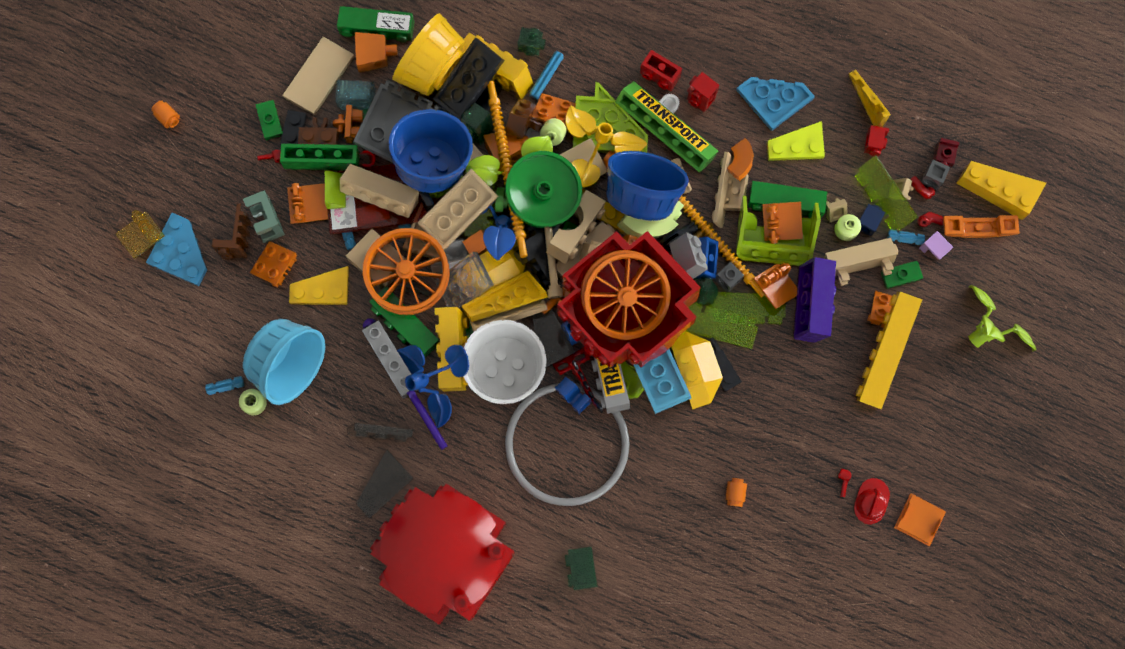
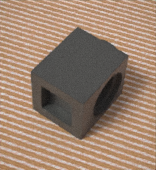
[921,160,950,190]
[715,262,744,293]

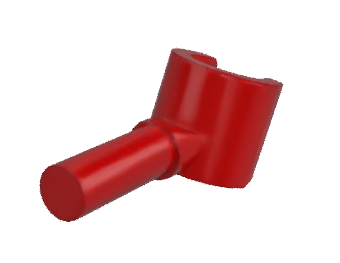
[257,149,281,163]
[838,468,851,497]

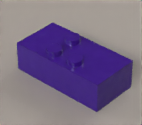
[794,257,836,343]

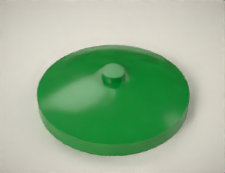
[505,151,582,228]

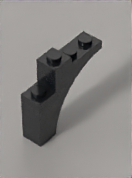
[513,222,561,291]

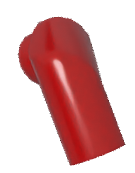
[910,176,935,199]
[917,212,943,227]

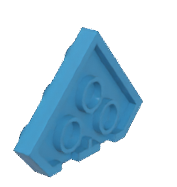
[736,77,815,131]
[146,213,207,286]

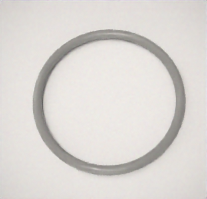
[505,383,629,506]

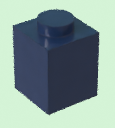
[859,204,886,236]

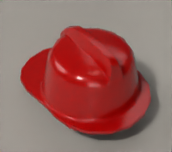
[854,478,890,524]

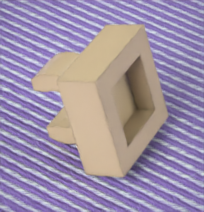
[889,178,914,200]
[826,198,847,222]

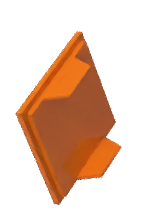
[894,493,946,546]

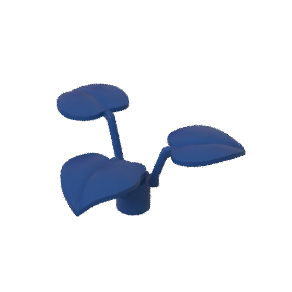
[482,200,516,261]
[397,345,469,428]

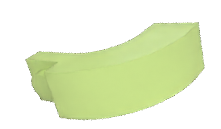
[617,201,684,239]

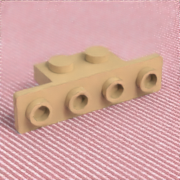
[712,152,749,228]

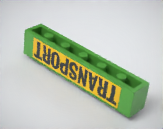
[615,81,718,172]

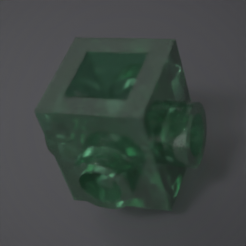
[517,27,546,56]
[693,277,718,306]

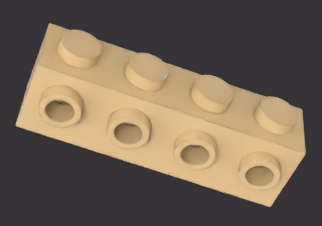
[340,164,419,218]

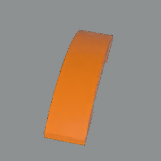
[943,215,1020,238]

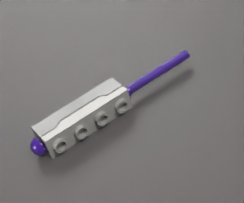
[362,318,448,450]

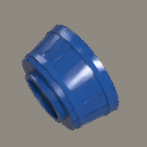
[389,109,473,193]
[606,151,689,221]

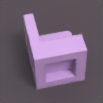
[920,231,953,260]

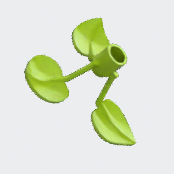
[465,136,553,212]
[968,285,1036,352]

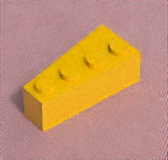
[462,33,534,100]
[957,161,1046,220]
[434,307,469,392]

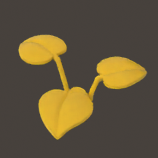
[565,106,647,187]

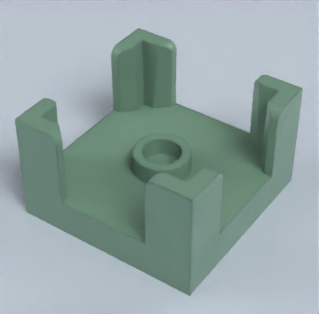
[243,190,285,243]

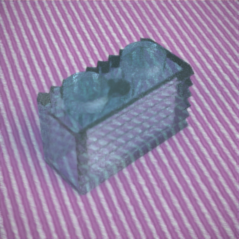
[335,80,376,110]

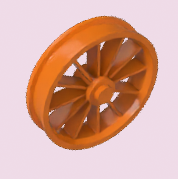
[363,228,450,315]
[581,250,670,340]

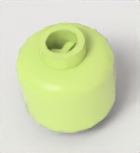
[540,118,566,146]
[834,214,861,241]
[239,389,267,416]

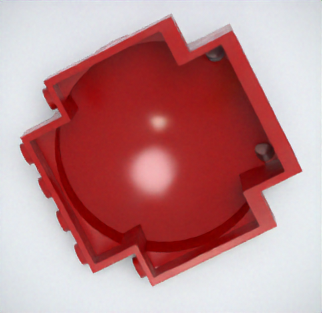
[557,231,701,368]
[370,483,515,625]

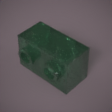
[461,103,494,145]
[564,547,598,591]

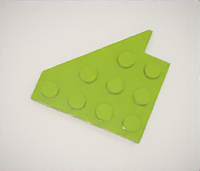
[573,82,648,153]

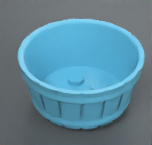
[243,319,325,405]

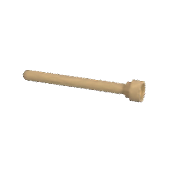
[544,227,563,299]

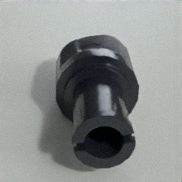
[660,221,698,252]

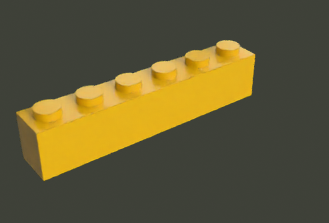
[855,292,922,409]

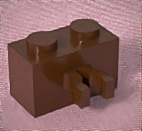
[505,99,544,139]
[298,118,340,145]

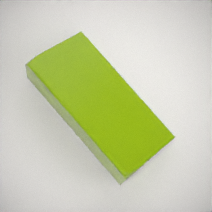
[325,171,346,209]

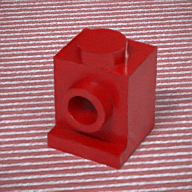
[864,125,889,156]

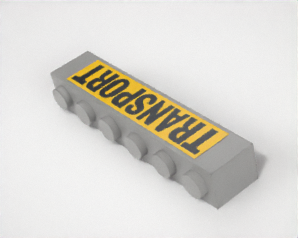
[591,357,630,414]

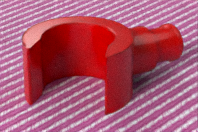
[359,150,376,168]

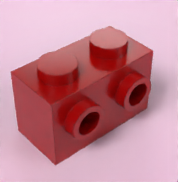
[640,50,682,91]
[687,72,720,112]

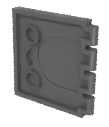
[353,80,447,163]

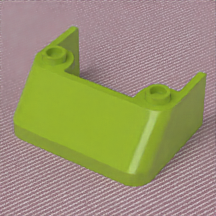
[736,196,821,266]

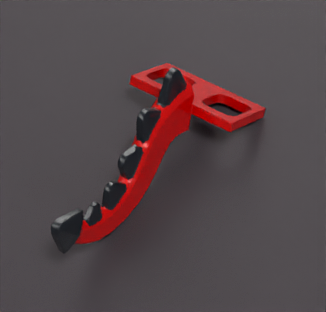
[553,348,603,413]

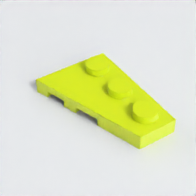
[767,121,825,161]

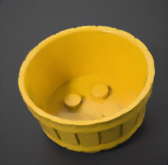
[392,13,466,96]

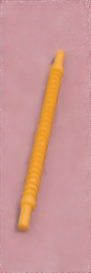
[487,81,528,258]
[679,194,765,298]

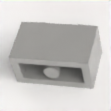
[669,233,708,279]

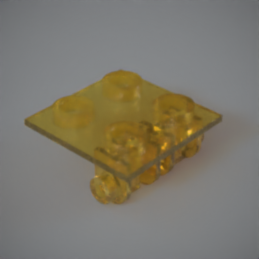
[116,210,165,259]

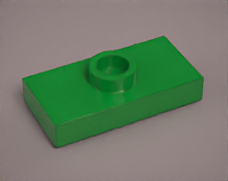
[255,100,283,140]
[880,261,923,289]

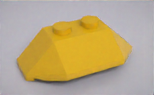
[454,240,526,296]
[671,331,723,409]

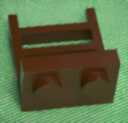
[212,203,251,260]

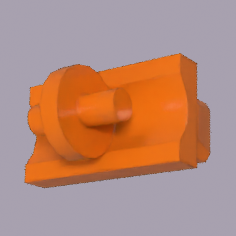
[332,105,363,143]

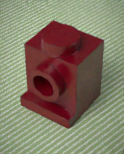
[933,138,960,168]

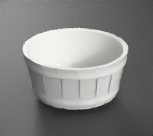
[464,320,546,404]

